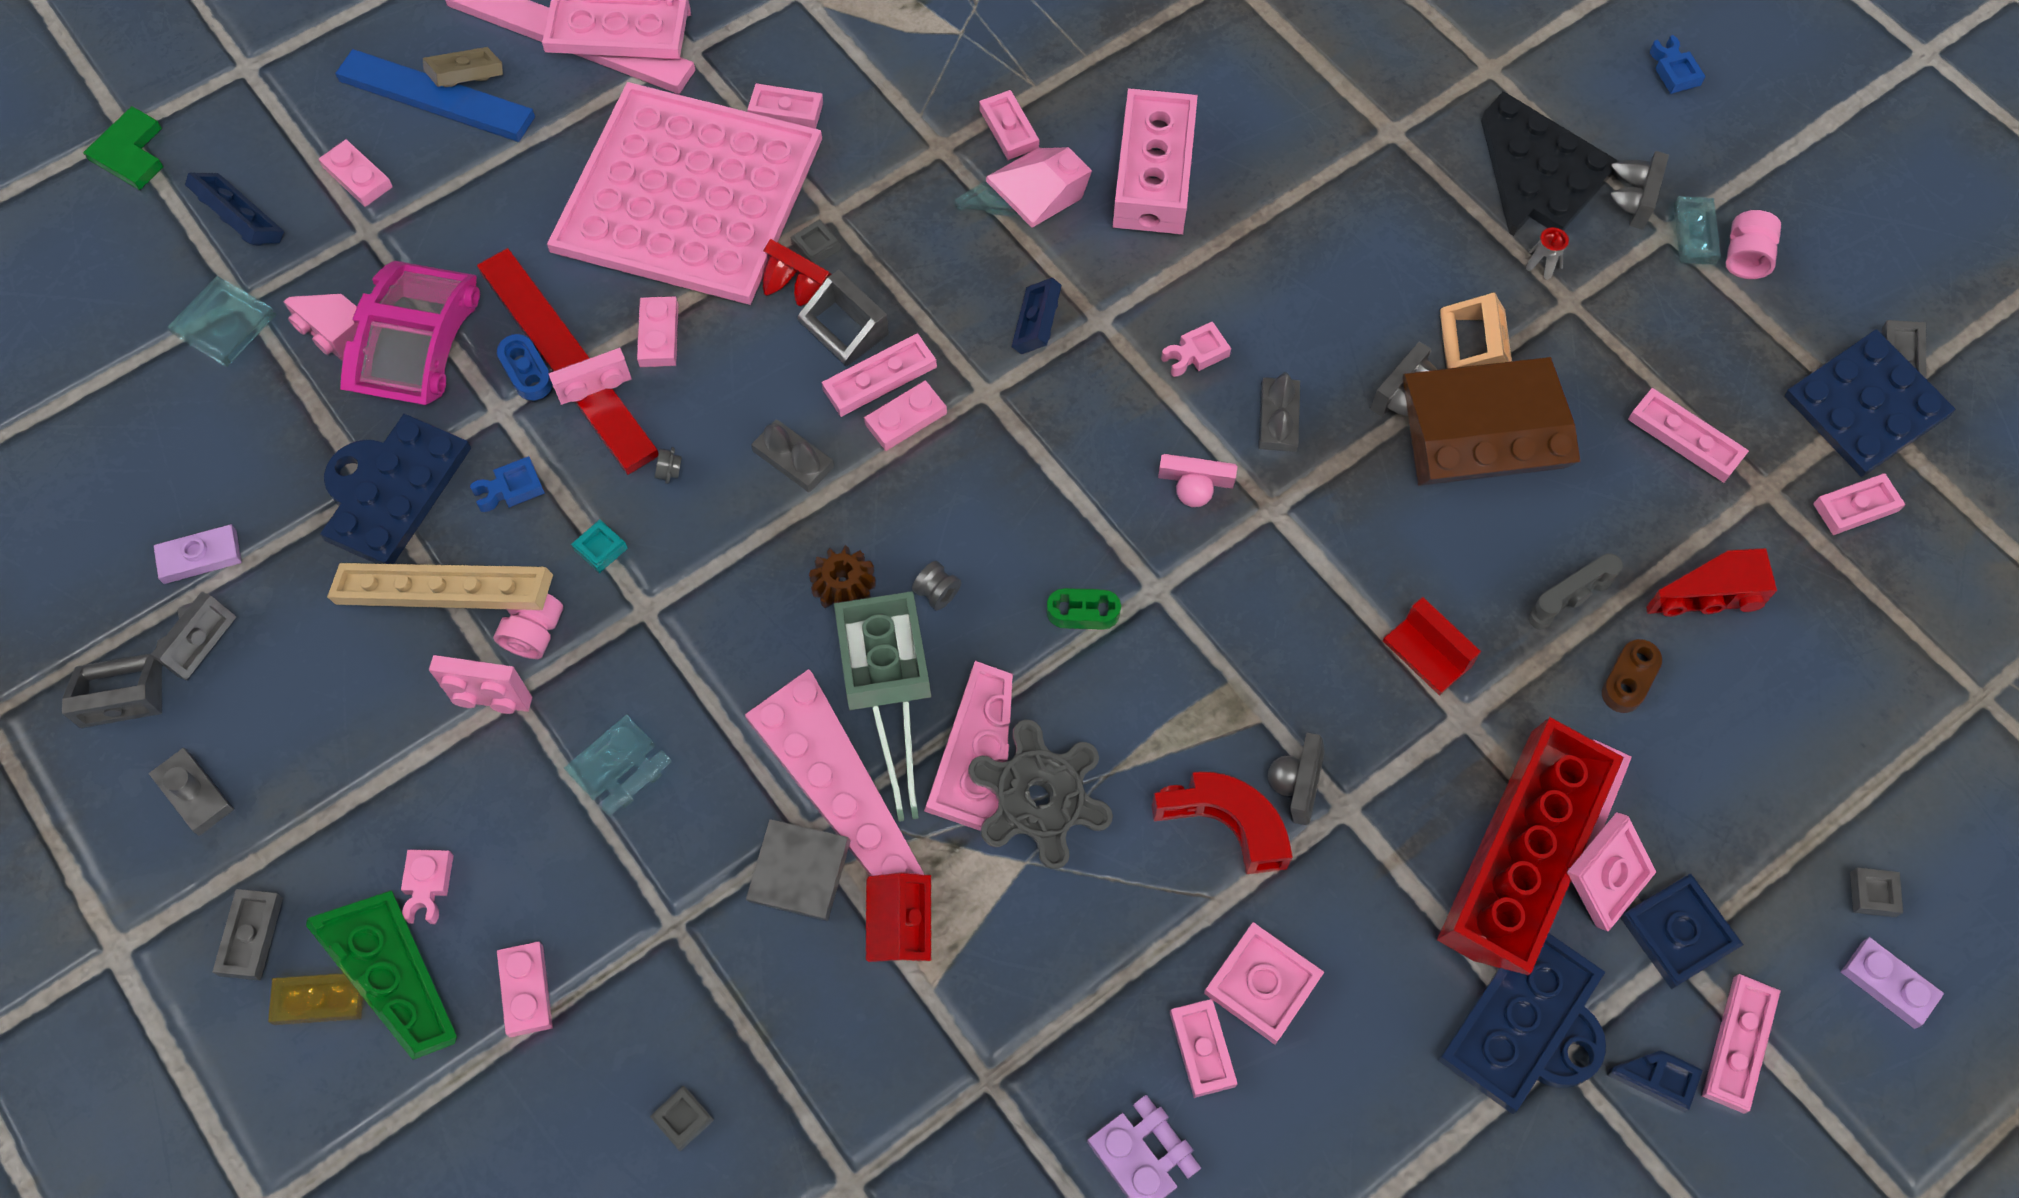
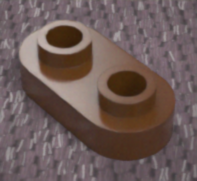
[1602,639,1662,713]

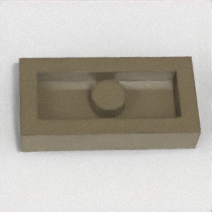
[423,47,503,87]

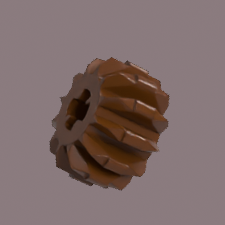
[809,545,876,609]

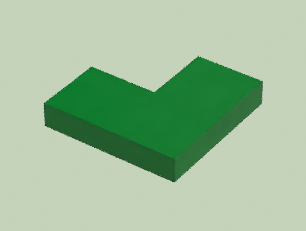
[83,106,164,190]

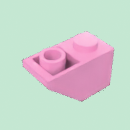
[283,294,359,361]

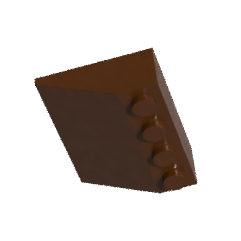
[1403,357,1581,486]

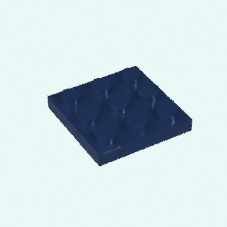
[1785,329,1956,478]

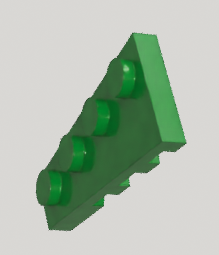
[306,890,457,1060]

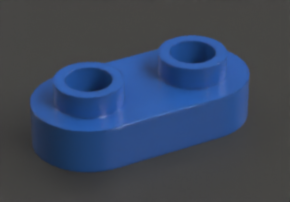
[497,334,553,401]

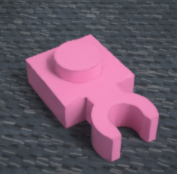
[1161,321,1231,377]
[401,850,453,924]

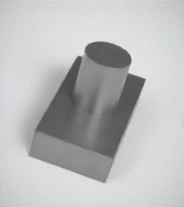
[148,747,234,836]

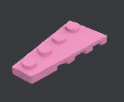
[924,661,1013,831]

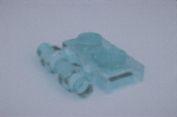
[564,714,672,817]

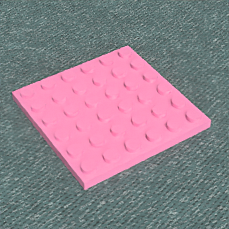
[547,82,822,305]

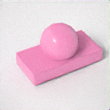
[1158,454,1238,508]

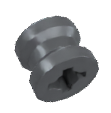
[912,561,961,610]

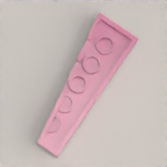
[745,669,924,876]

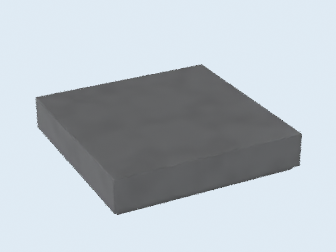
[746,819,851,921]

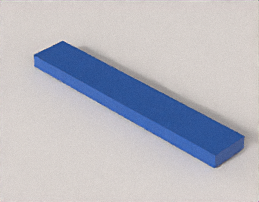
[335,49,535,142]

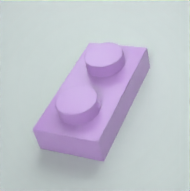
[1841,937,1944,1029]

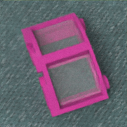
[340,261,480,405]

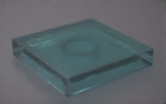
[167,276,276,367]

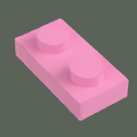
[747,83,823,129]
[979,90,1039,160]
[318,139,393,207]
[637,296,678,367]
[549,348,632,405]
[864,380,947,451]
[1813,473,1906,535]
[497,942,553,1037]
[1170,999,1238,1098]

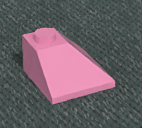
[986,147,1092,228]

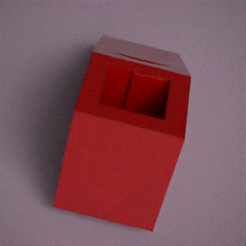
[1646,548,1777,617]

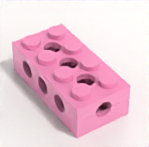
[1113,88,1198,235]

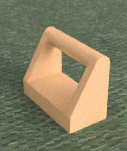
[1440,292,1512,369]

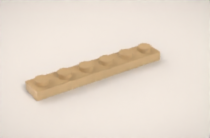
[327,563,553,610]

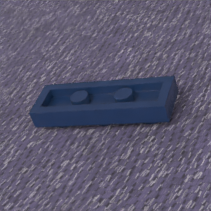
[185,173,284,246]

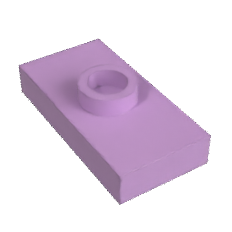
[154,524,242,584]

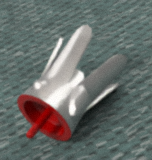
[1526,227,1569,280]

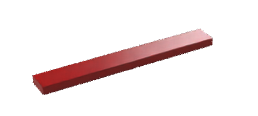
[477,248,659,475]

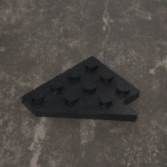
[1481,91,1619,236]

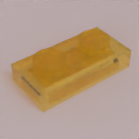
[268,974,363,1025]

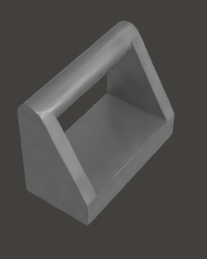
[797,269,889,366]
[62,653,162,728]

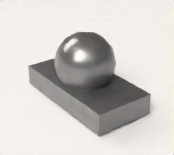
[1268,733,1325,825]

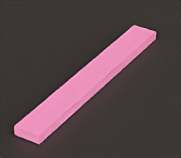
[445,0,696,94]

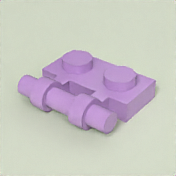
[1087,1095,1201,1198]

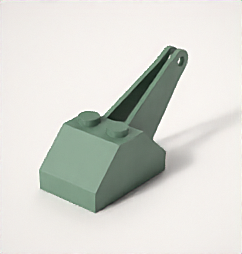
[834,591,931,822]

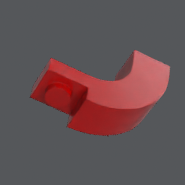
[1151,772,1293,874]

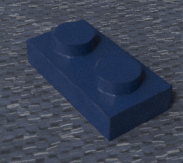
[1011,278,1062,354]

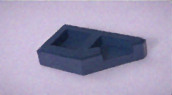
[1607,1050,1703,1112]

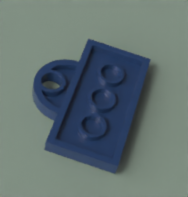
[320,414,471,564]
[1438,933,1606,1114]

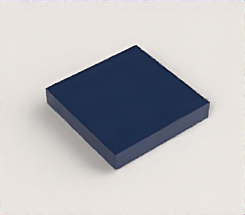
[1620,873,1744,990]

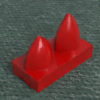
[763,238,832,306]

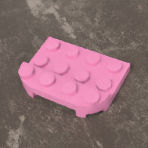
[542,0,691,59]

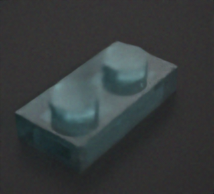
[1674,196,1721,265]

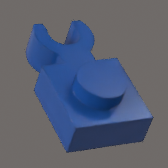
[1650,35,1706,94]
[470,456,545,512]

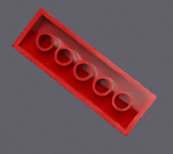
[1437,717,1624,975]

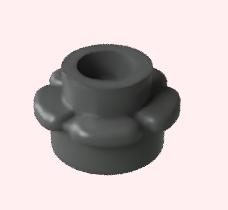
[654,447,682,484]

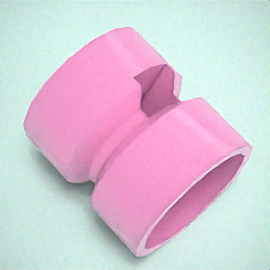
[1726,210,1781,279]
[493,594,564,659]

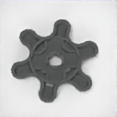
[968,720,1113,869]

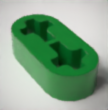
[1046,588,1121,630]

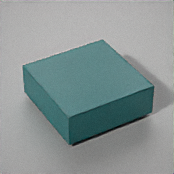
[571,519,628,574]

